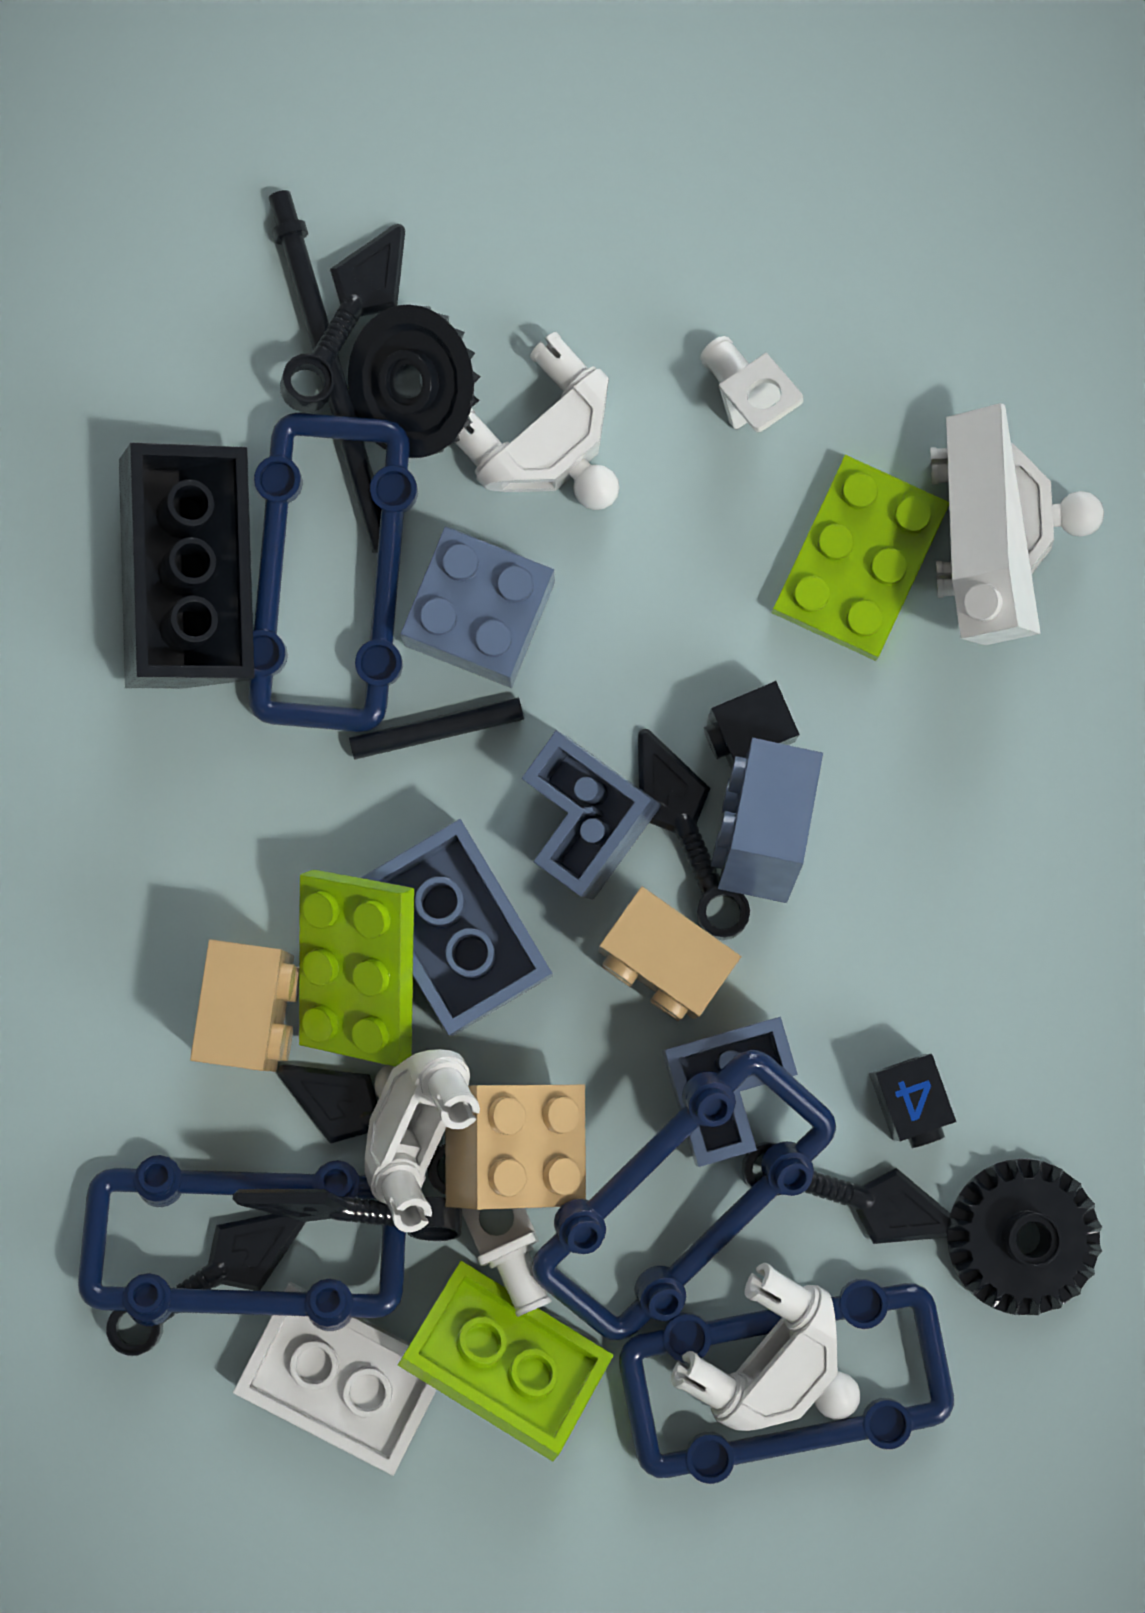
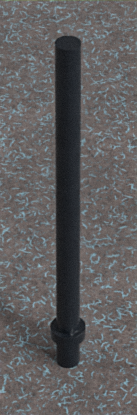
[268,190,381,553]

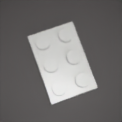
[233,1282,436,1476]

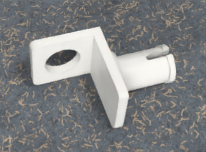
[700,336,804,432]
[462,1208,552,1317]

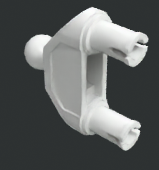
[455,332,620,510]
[930,442,1104,598]
[364,1049,480,1232]
[671,1263,860,1431]

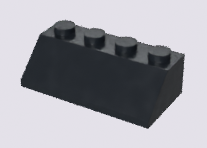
[119,443,255,689]

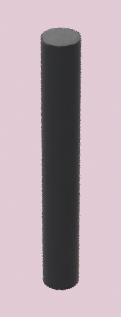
[349,697,524,760]

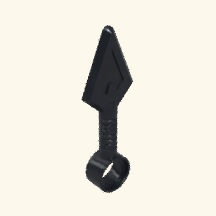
[280,224,405,413]
[638,729,750,940]
[277,1064,446,1195]
[741,1142,950,1244]
[232,1189,462,1241]
[106,1214,306,1356]

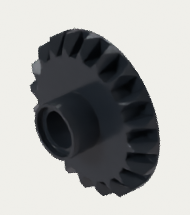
[348,304,481,458]
[947,1159,1102,1315]

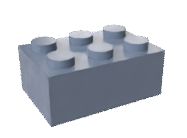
[361,819,553,1036]

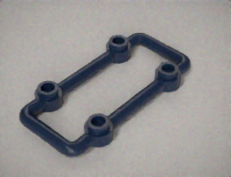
[248,413,418,732]
[532,1050,836,1340]
[78,1155,406,1331]
[619,1279,954,1484]

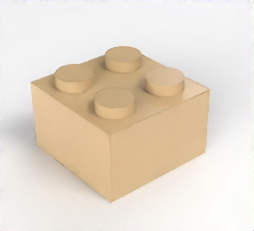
[598,886,742,1022]
[190,939,299,1072]
[445,1084,586,1210]

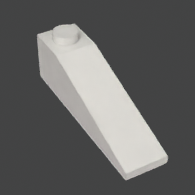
[946,403,1041,645]

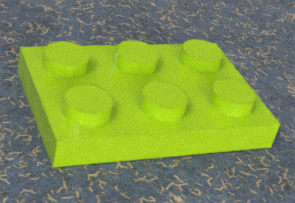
[771,454,949,661]
[299,869,414,1067]
[398,1261,614,1462]

